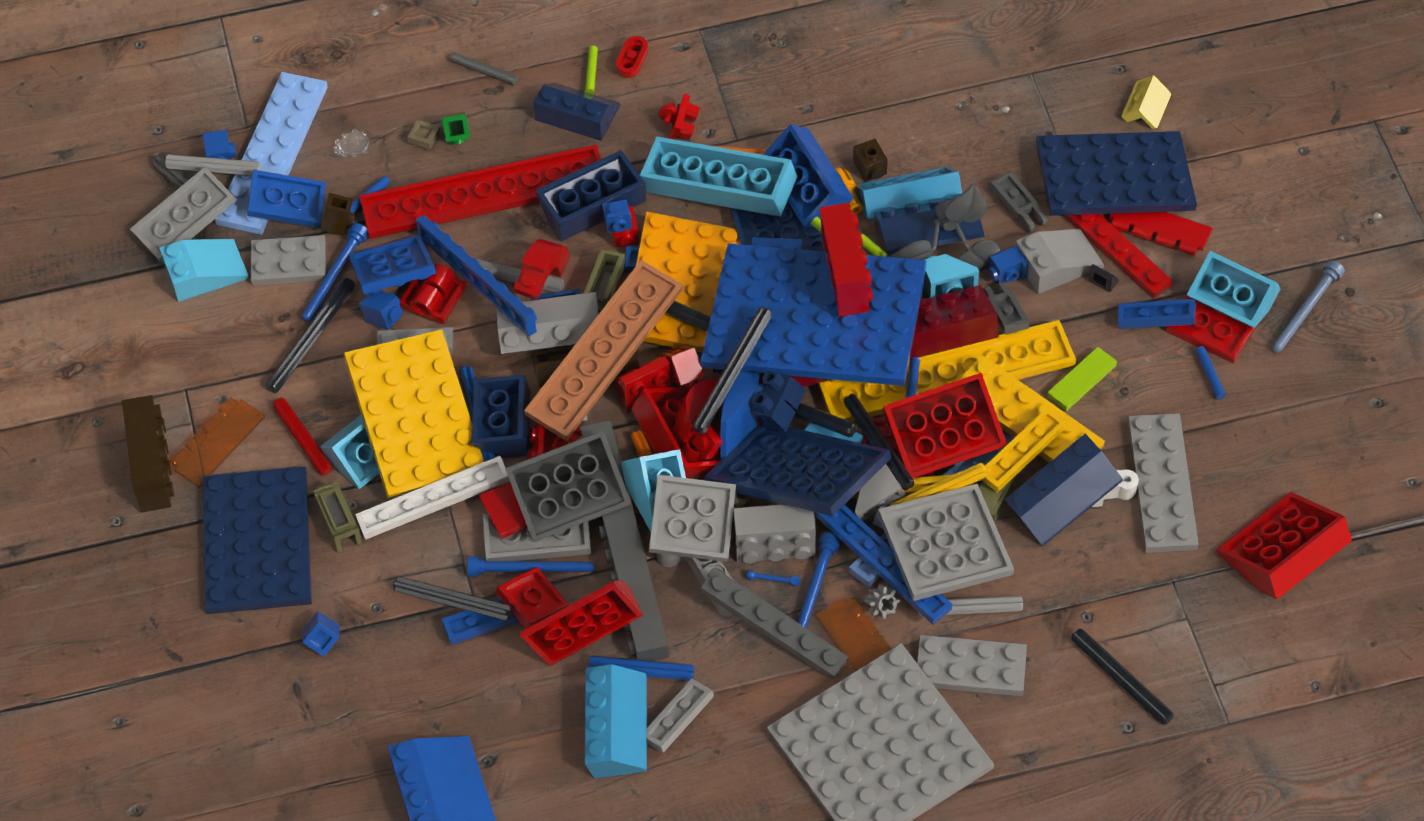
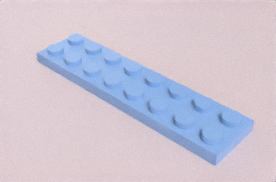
[215,72,328,235]

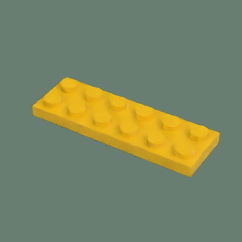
[957,355,1105,463]

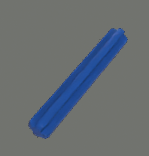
[588,656,694,680]

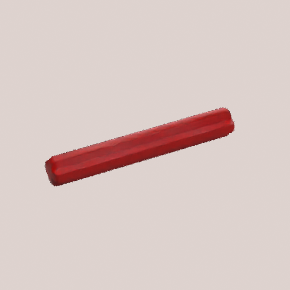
[273,397,332,476]

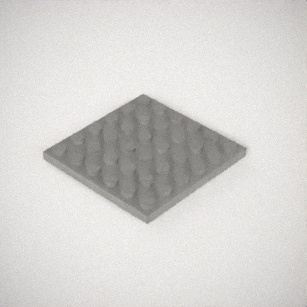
[767,643,994,821]

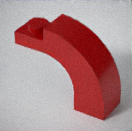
[513,239,570,300]
[675,379,724,460]

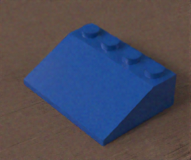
[388,736,496,821]

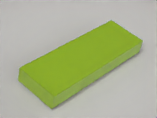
[1047,347,1117,412]

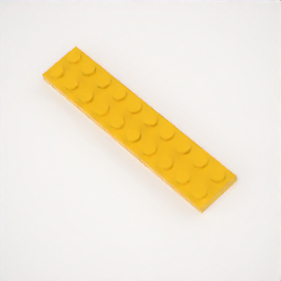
[818,320,1076,422]

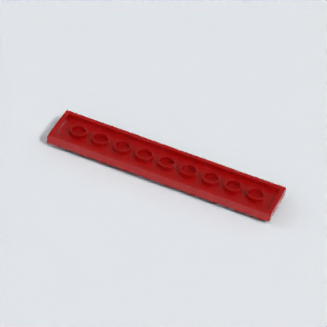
[359,144,601,239]

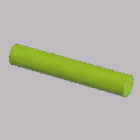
[585,46,598,94]

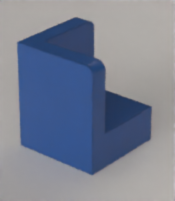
[302,611,340,657]

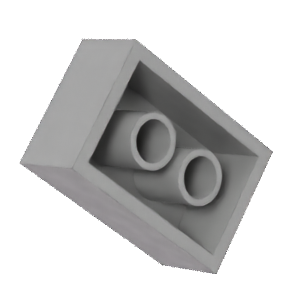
[734,504,815,563]

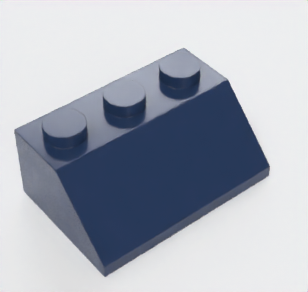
[533,83,620,141]
[472,375,530,458]

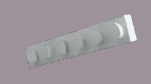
[355,456,510,540]

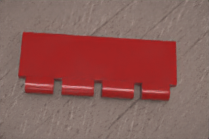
[1109,212,1213,256]

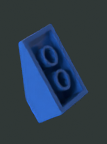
[721,371,764,460]

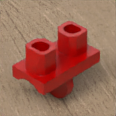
[658,94,700,140]

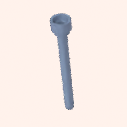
[1272,260,1345,353]

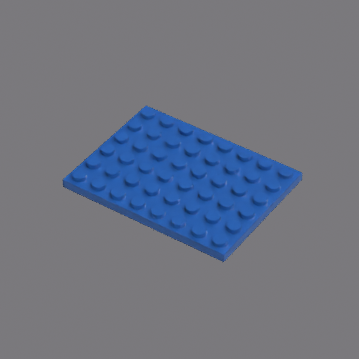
[701,243,927,386]

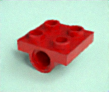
[400,264,467,324]
[614,356,671,413]

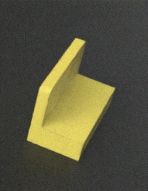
[1121,75,1171,129]

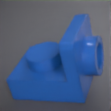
[602,200,632,233]

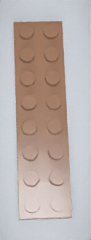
[524,260,683,441]

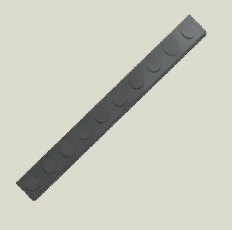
[577,420,669,661]

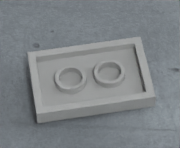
[251,235,326,286]

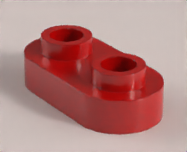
[616,36,648,78]

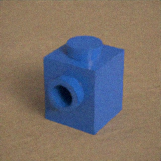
[203,130,236,159]
[359,291,403,330]

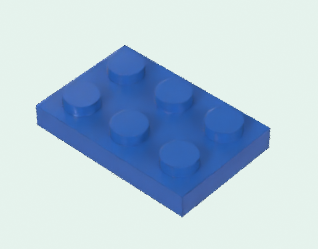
[247,170,326,228]

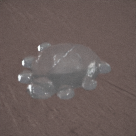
[333,128,369,159]

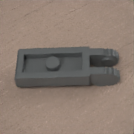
[990,171,1048,232]
[983,282,1029,335]

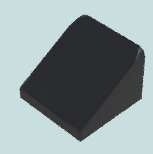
[1089,264,1119,292]

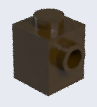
[853,138,888,182]
[320,193,355,236]

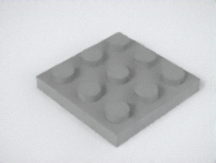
[649,475,736,562]

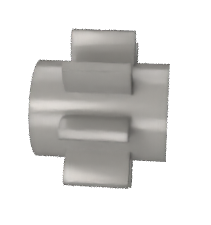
[865,584,900,619]

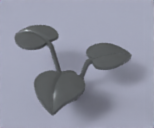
[890,184,1000,271]

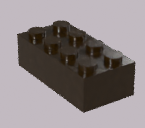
[122,395,175,513]

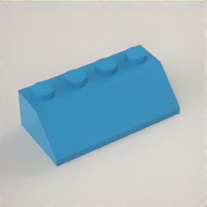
[856,166,962,222]
[585,664,647,779]

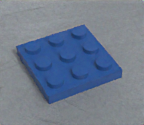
[348,234,436,294]

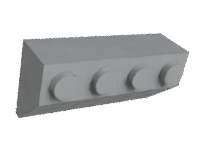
[496,292,599,355]

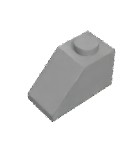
[855,464,905,522]

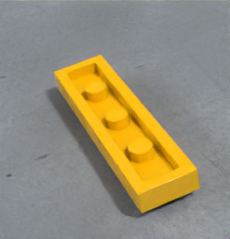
[982,408,1067,493]

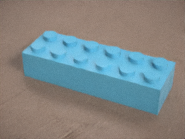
[640,137,797,217]

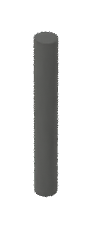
[451,52,518,85]

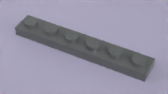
[700,568,848,681]

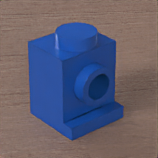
[988,246,1029,284]

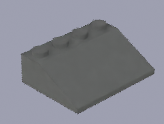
[505,431,631,542]

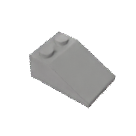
[1016,229,1104,294]

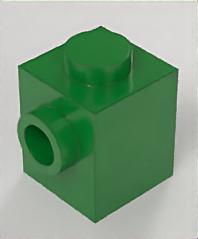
[441,111,470,145]

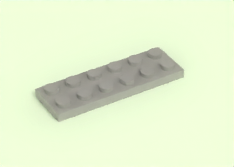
[1128,413,1199,553]

